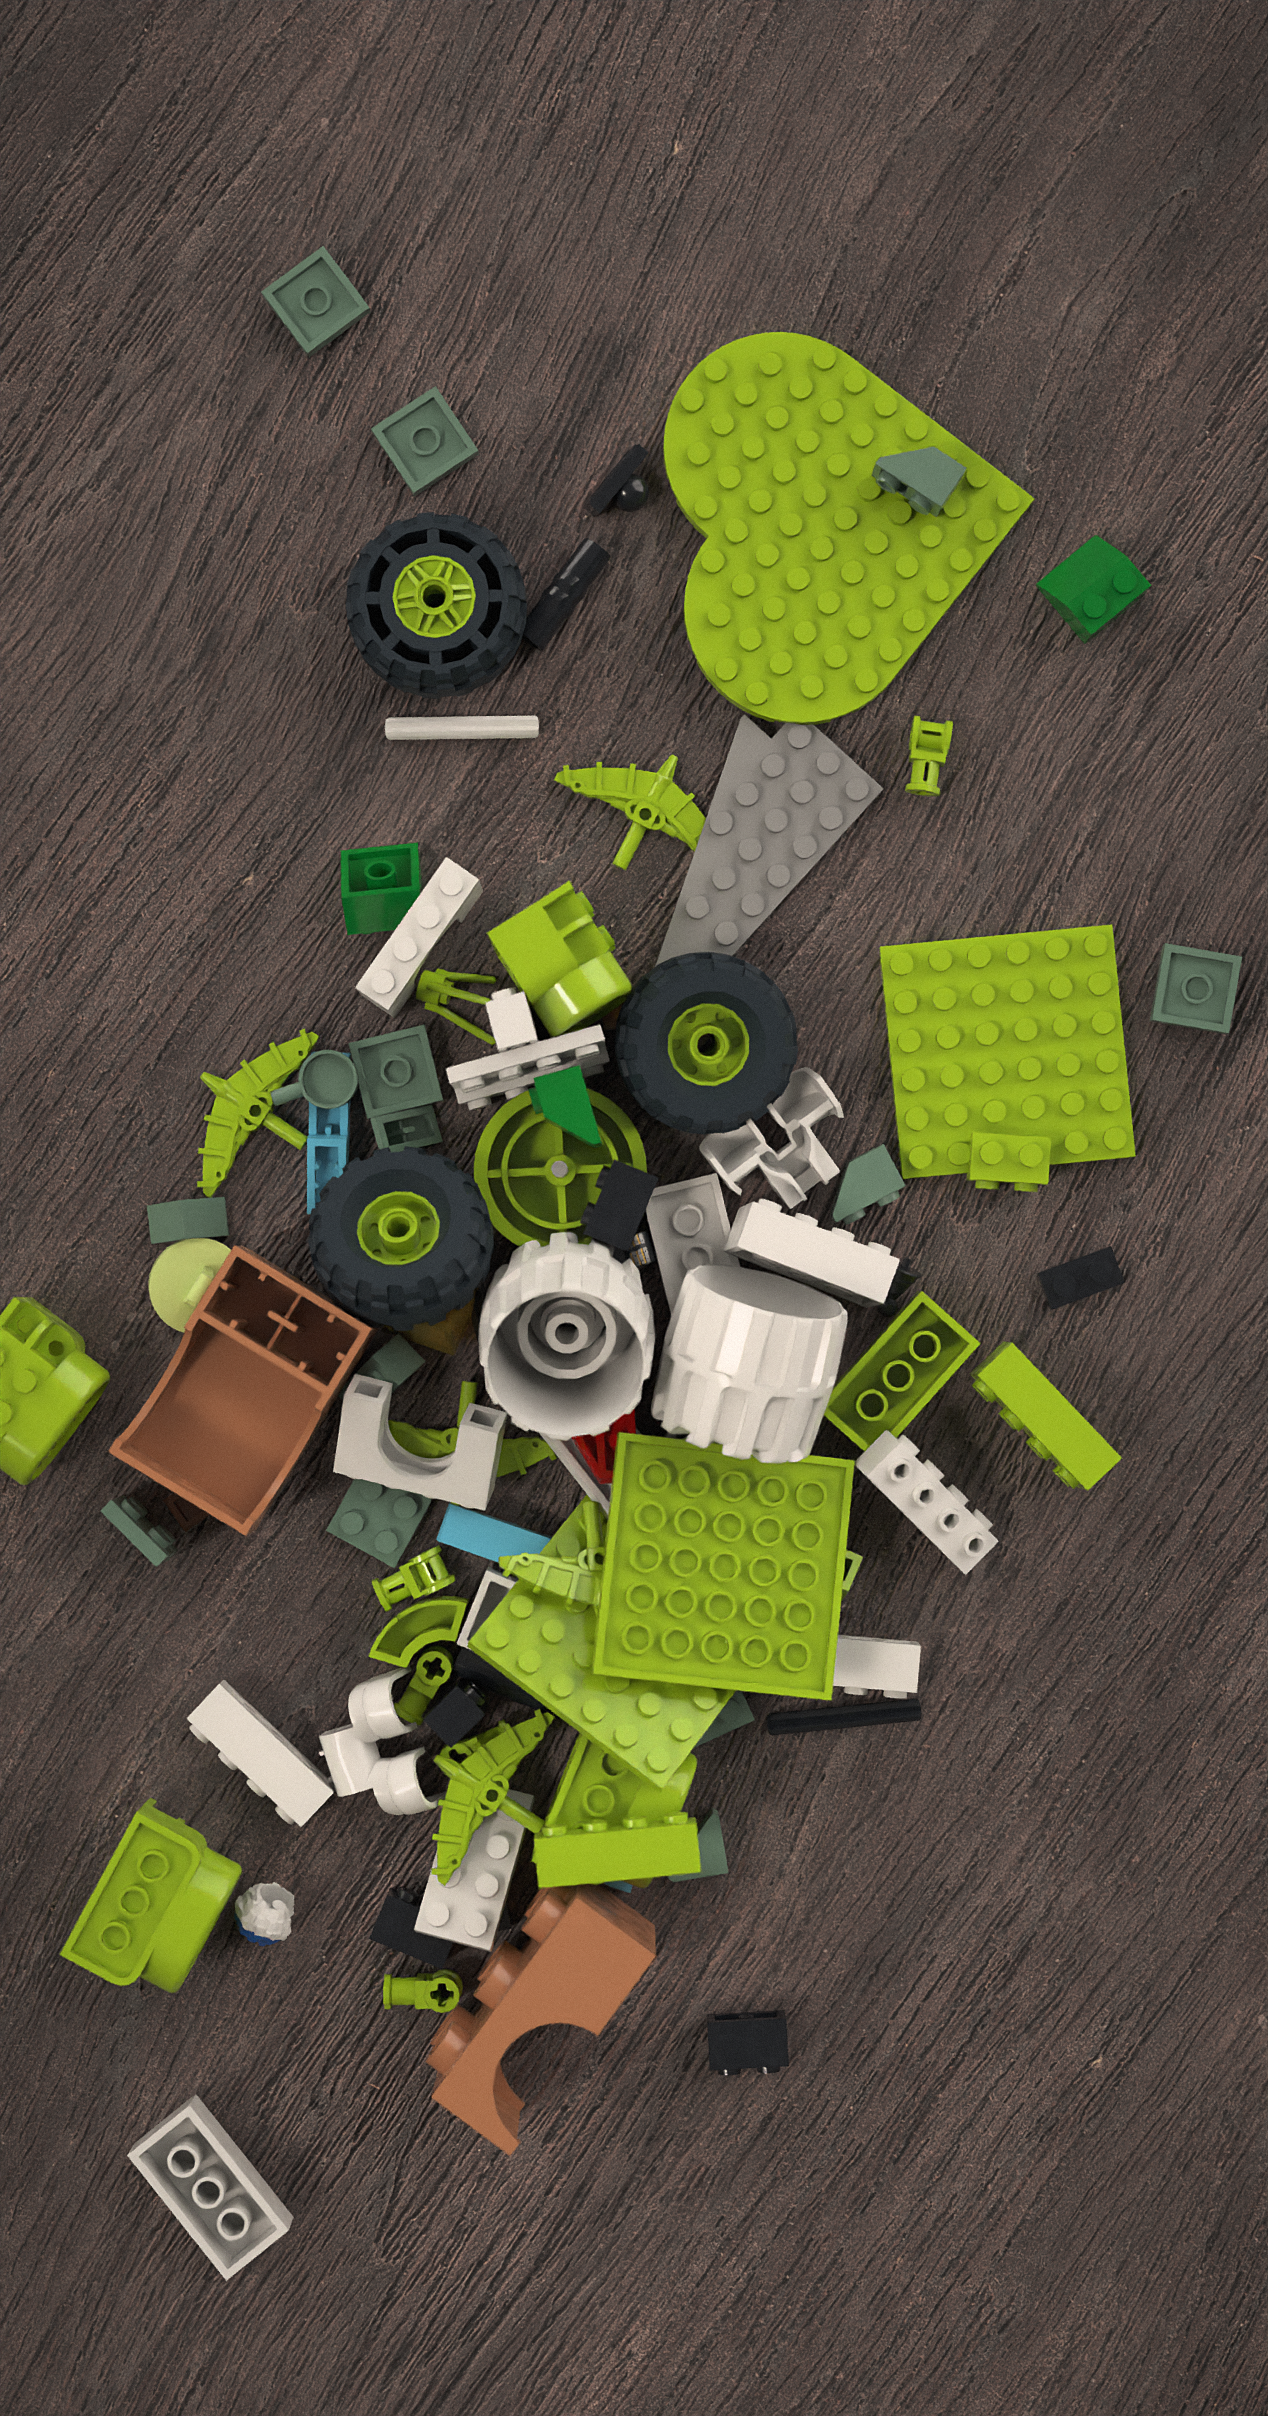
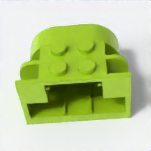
[487,881,632,1038]
[0,1297,110,1485]
[531,1732,697,1889]
[59,1797,242,1993]

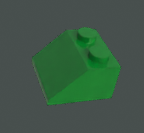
[1035,535,1151,644]
[341,843,423,935]
[528,1065,602,1148]

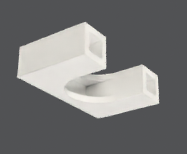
[355,857,483,1018]
[333,1374,507,1511]

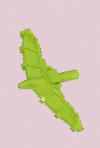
[554,754,706,871]
[197,1029,320,1198]
[388,1381,557,1506]
[498,1501,605,1616]
[431,1709,555,1885]

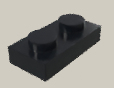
[1036,1246,1125,1310]

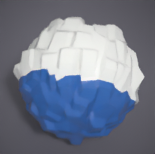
[234,1882,294,1946]

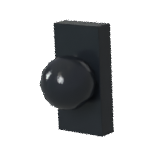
[584,444,649,517]

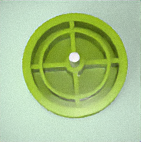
[474,1088,647,1247]

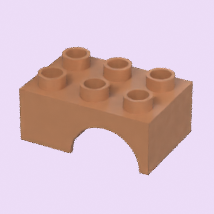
[108,1245,379,1536]
[425,1884,656,2156]

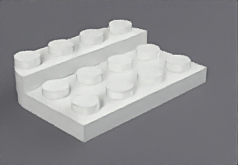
[446,1025,610,1111]

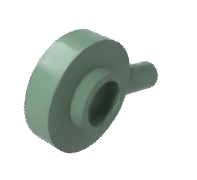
[270,1050,359,1109]

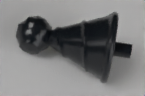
[877,1257,922,1318]

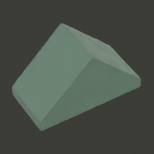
[370,1105,443,1152]
[147,1197,229,1244]
[667,1807,729,1882]

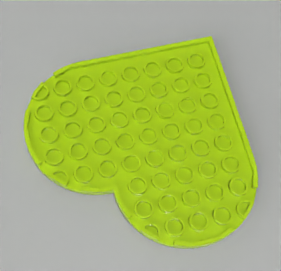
[663,332,1035,725]

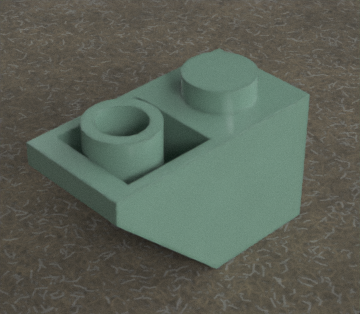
[872,447,967,517]
[830,1144,906,1225]
[338,1333,425,1400]

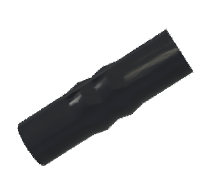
[522,537,611,652]
[451,1647,560,1720]

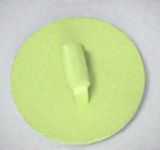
[148,1238,231,1333]

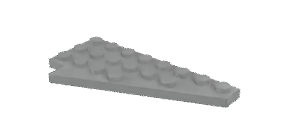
[655,714,884,967]

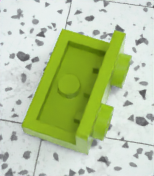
[966,1132,1051,1192]

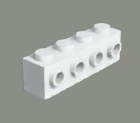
[854,1430,999,1575]

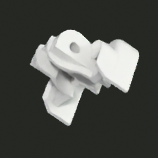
[699,1067,844,1209]
[319,1665,447,1815]

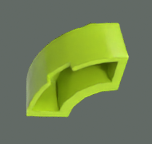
[368,1596,469,1668]

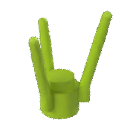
[416,968,496,1045]

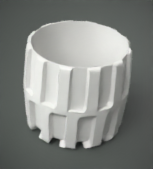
[478,1232,655,1441]
[651,1265,848,1463]

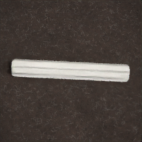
[385,716,539,740]

